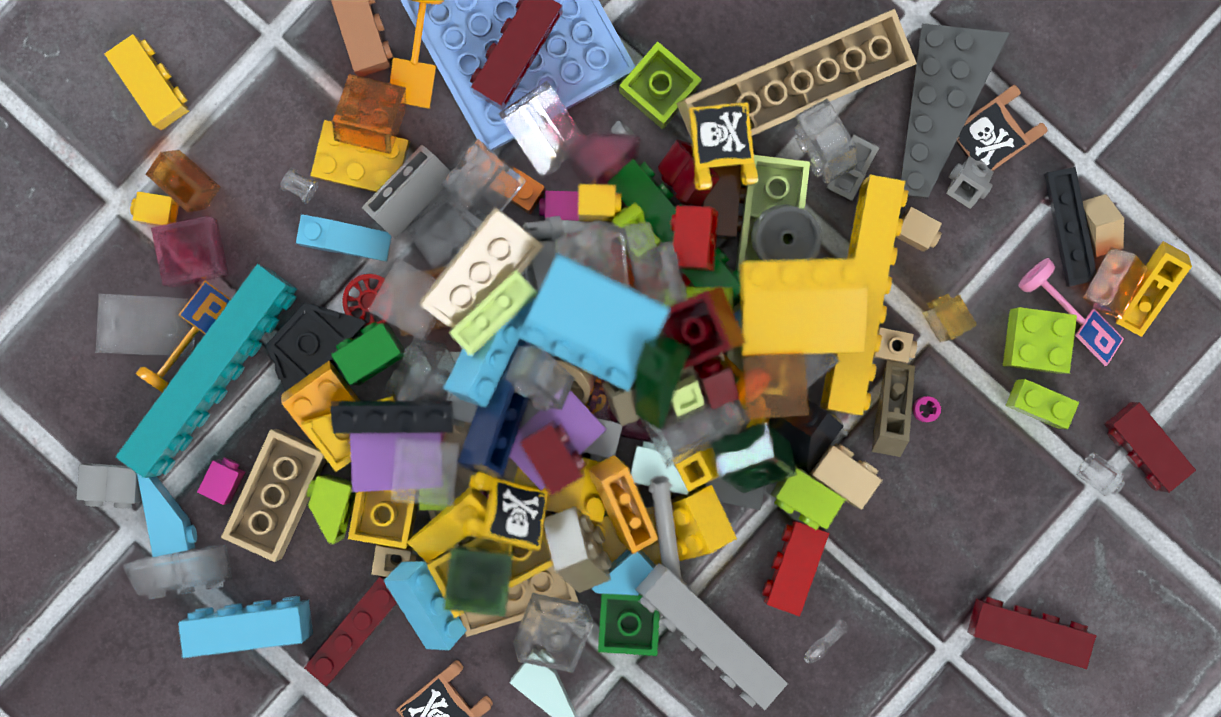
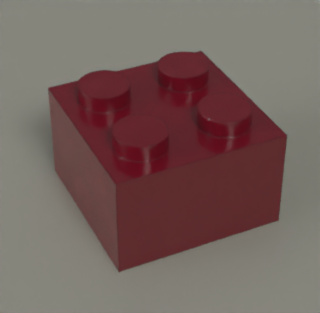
[662,286,746,370]
[520,421,586,496]

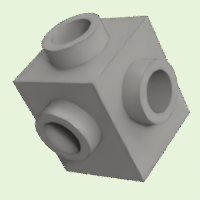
[946,156,994,209]

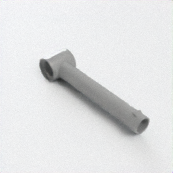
[649,476,691,590]

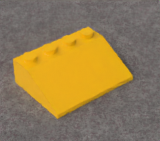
[739,258,867,356]

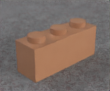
[331,0,393,78]

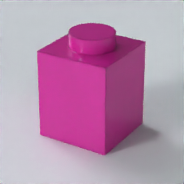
[539,191,579,221]
[197,457,245,505]

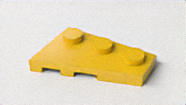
[301,396,396,472]

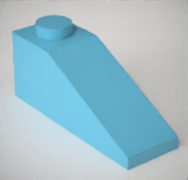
[296,214,392,262]
[137,474,197,557]

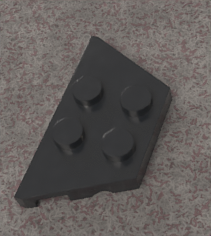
[266,303,368,391]

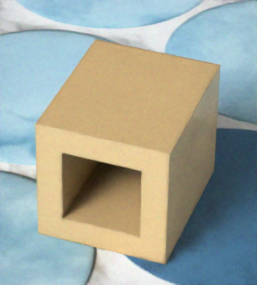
[895,207,942,252]

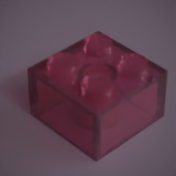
[151,215,229,288]

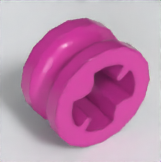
[912,396,941,422]

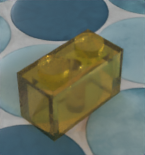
[922,293,977,342]

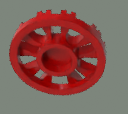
[342,274,397,328]

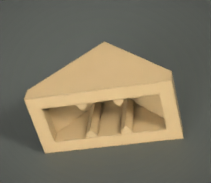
[1083,194,1124,258]

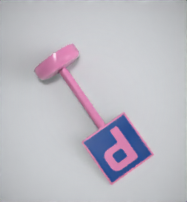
[1018,258,1124,366]

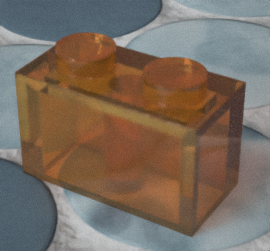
[145,150,221,212]
[1083,247,1148,320]

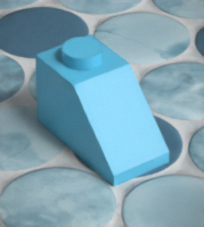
[592,549,656,595]

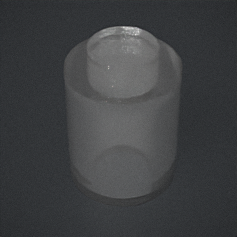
[1076,452,1125,496]

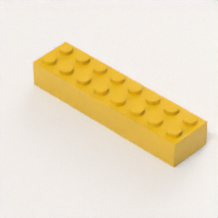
[820,175,908,415]

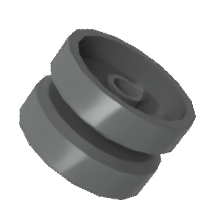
[751,204,822,261]

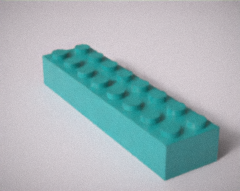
[116,264,298,478]

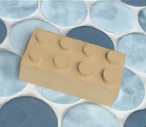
[221,429,327,562]

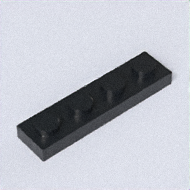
[1044,167,1099,287]
[330,400,454,434]

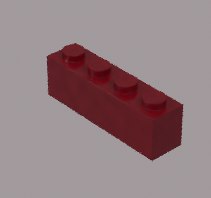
[470,0,563,111]
[304,576,397,687]
[967,597,1097,669]

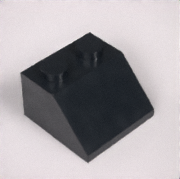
[767,387,844,474]

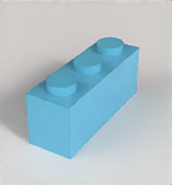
[384,562,467,650]

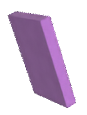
[510,386,607,490]
[350,433,443,492]

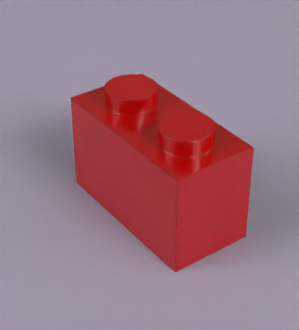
[668,206,719,271]

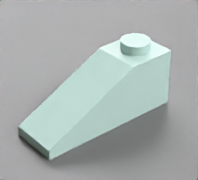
[510,651,578,717]

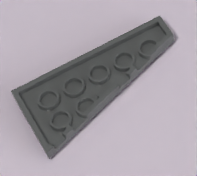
[901,23,1009,199]

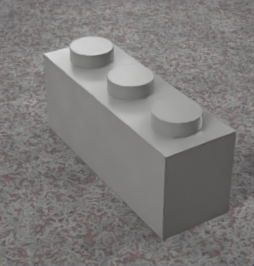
[362,145,455,239]

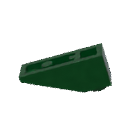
[636,335,690,429]

